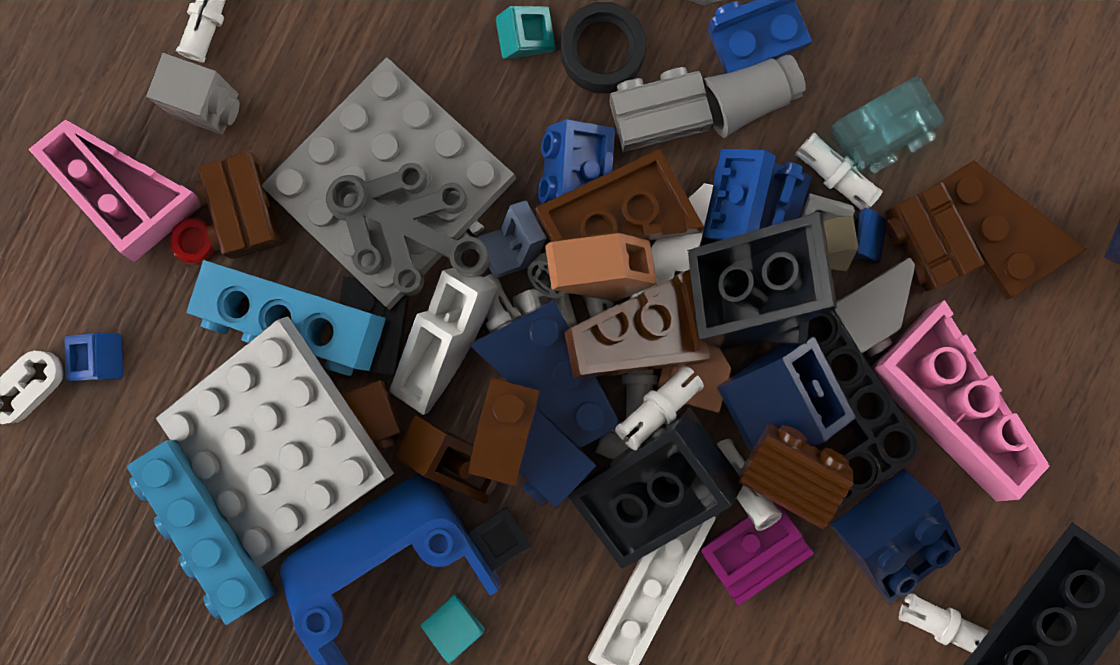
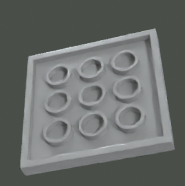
[261,57,516,310]
[156,316,394,569]

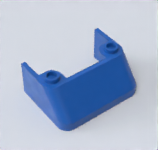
[280,475,501,665]

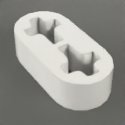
[0,351,64,424]

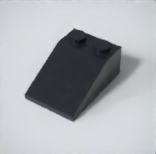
[687,212,837,350]
[568,407,743,569]

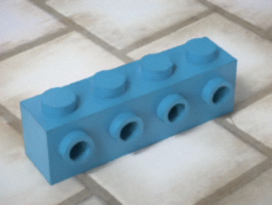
[126,440,278,625]

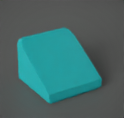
[496,6,556,59]
[420,594,485,664]

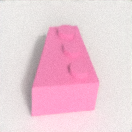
[29,120,201,262]

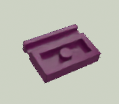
[699,502,814,606]

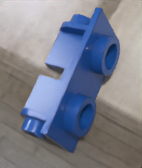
[759,162,812,229]

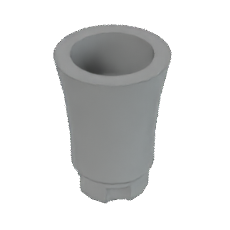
[702,55,806,138]

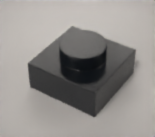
[468,506,532,571]

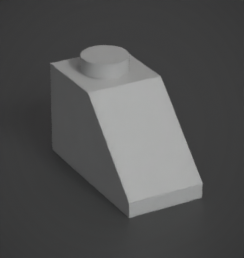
[832,258,915,357]

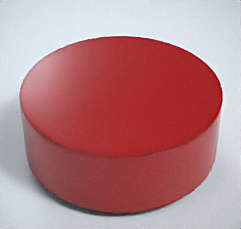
[170,218,217,265]

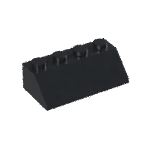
[963,522,1120,665]

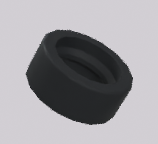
[561,2,646,93]

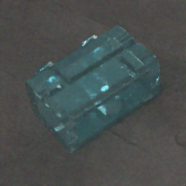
[831,76,945,175]

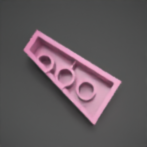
[871,300,1050,502]

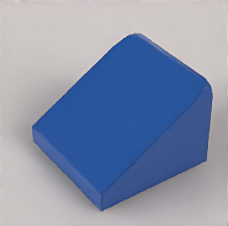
[853,208,886,263]
[64,333,123,381]

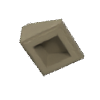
[824,216,858,271]

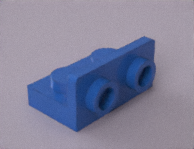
[707,0,812,74]
[538,120,615,205]
[702,149,775,242]

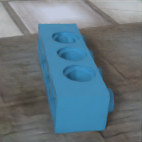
[186,260,386,376]

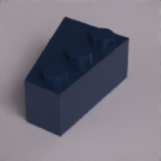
[470,300,620,448]

